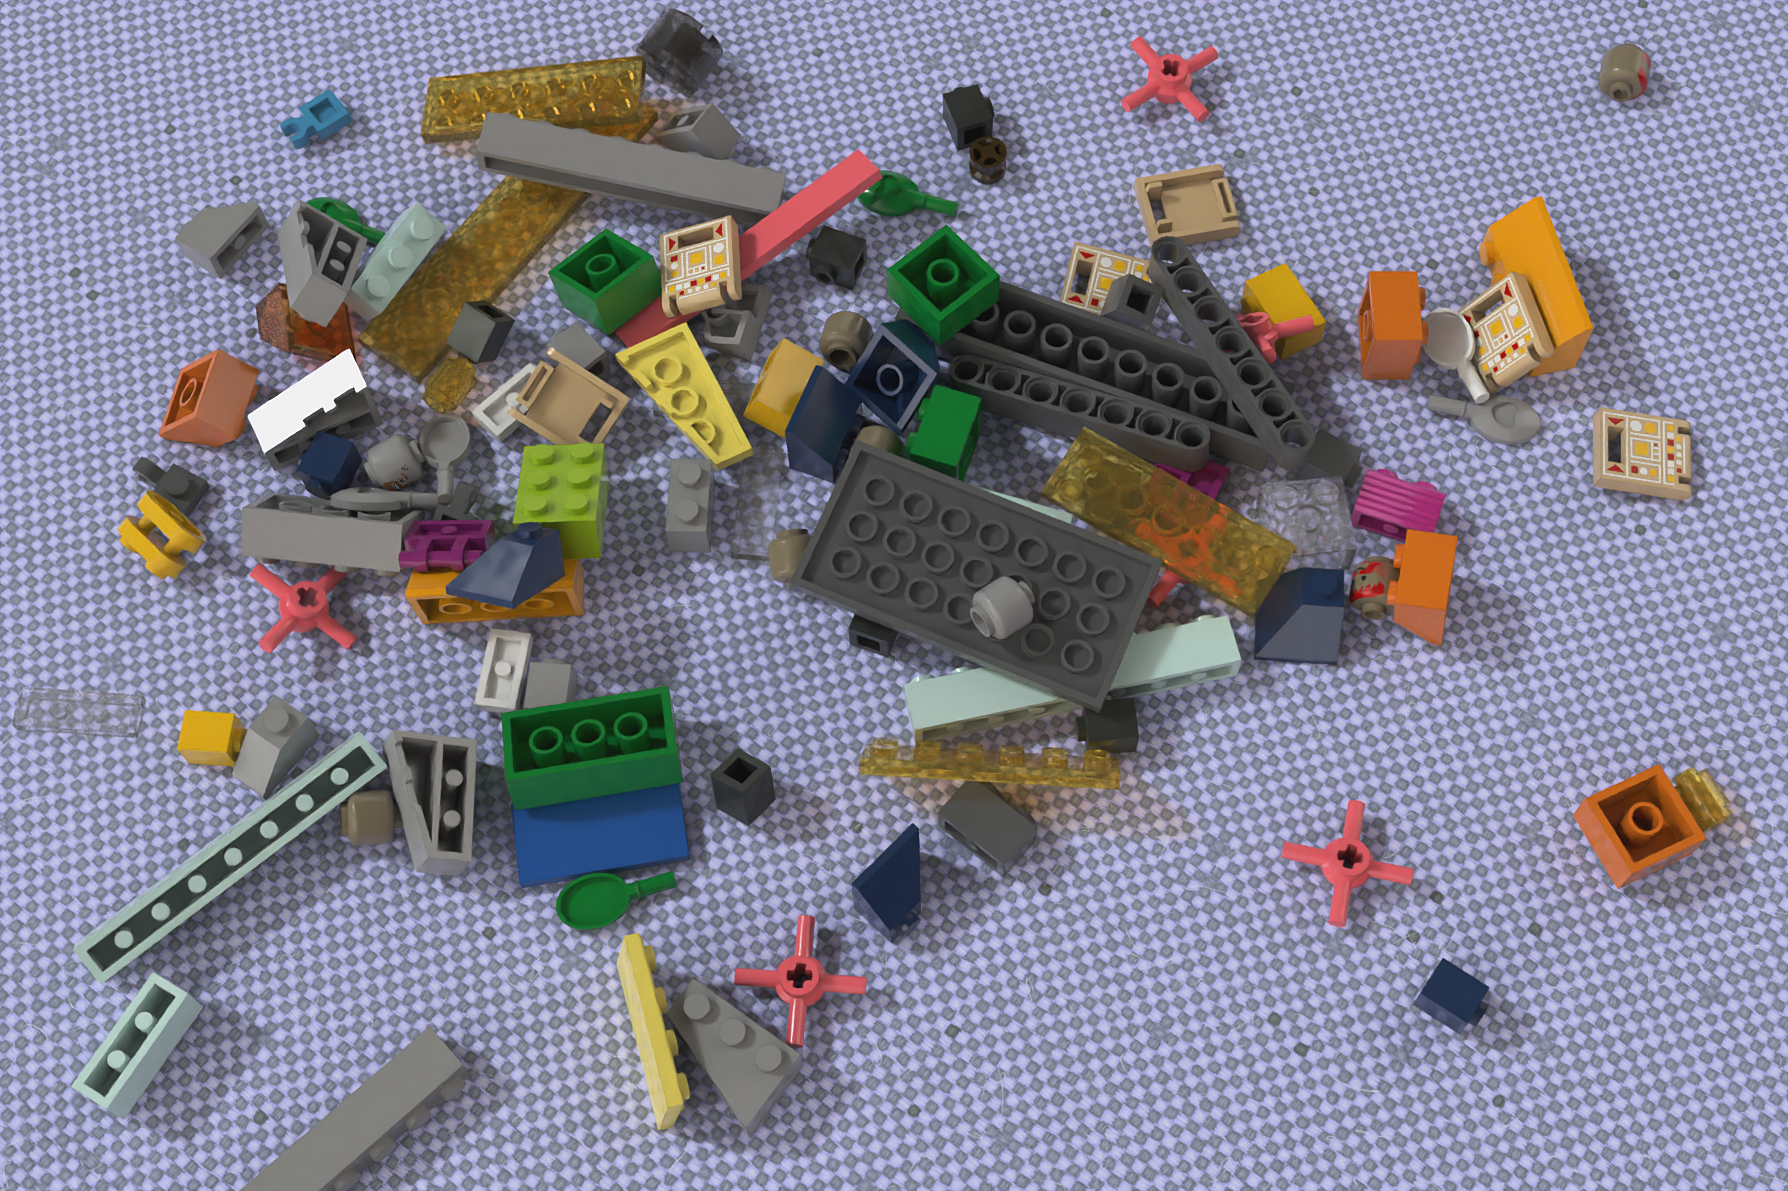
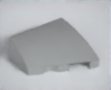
[700,283,773,360]

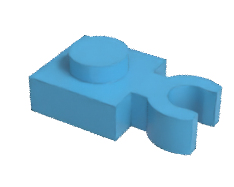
[280,89,353,150]

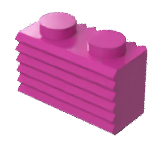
[1349,469,1446,542]

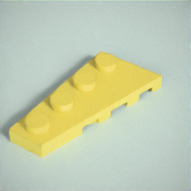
[615,322,754,471]

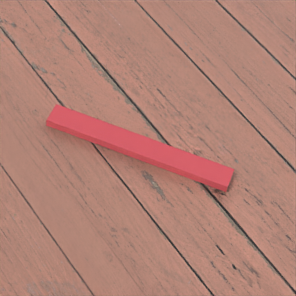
[614,149,882,348]

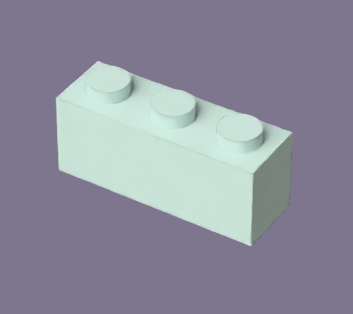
[343,202,447,321]
[71,972,204,1120]

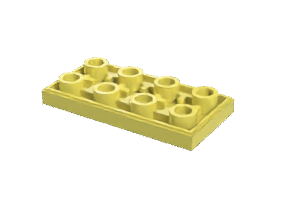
[616,933,690,1131]

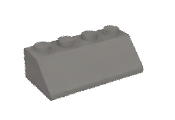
[241,493,425,577]

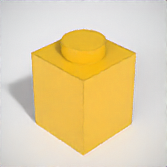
[177,710,247,767]

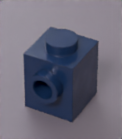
[297,431,363,499]
[1413,958,1490,1034]

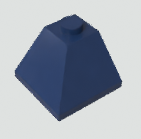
[445,522,565,609]
[1254,567,1344,665]
[851,823,921,943]

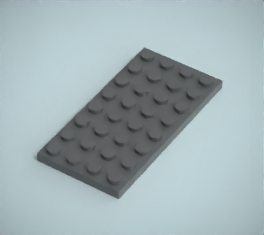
[790,440,1163,713]

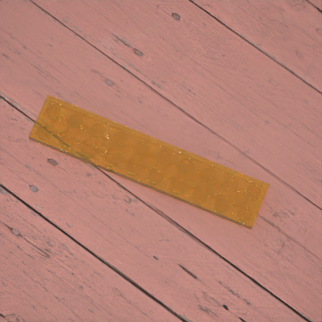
[357,76,659,384]

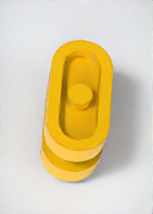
[117,490,207,579]

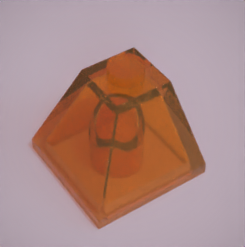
[255,282,357,364]

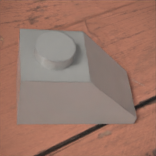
[654,103,742,160]
[175,202,269,279]
[232,695,320,799]

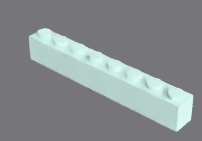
[904,615,1241,745]
[73,732,387,984]

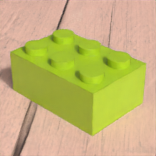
[513,443,610,559]

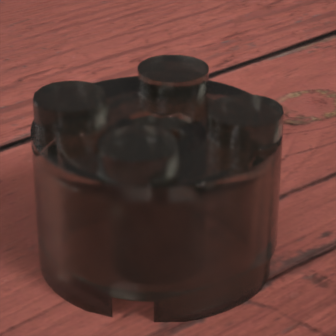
[636,9,723,98]

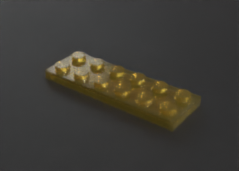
[420,55,646,144]
[1041,427,1297,619]
[860,737,1120,790]

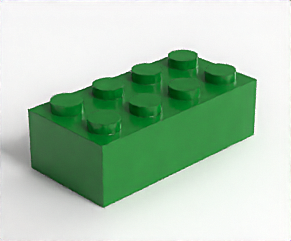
[501,686,684,810]

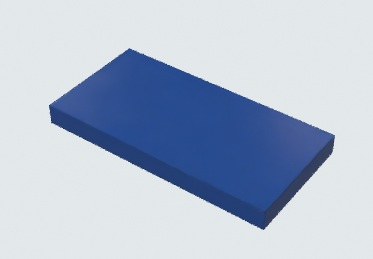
[511,783,691,888]

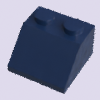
[844,319,941,436]
[785,365,867,483]

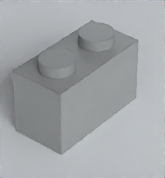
[666,459,715,553]

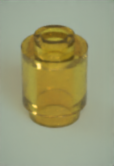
[421,356,478,415]
[1672,766,1734,833]

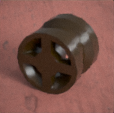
[969,136,1007,185]

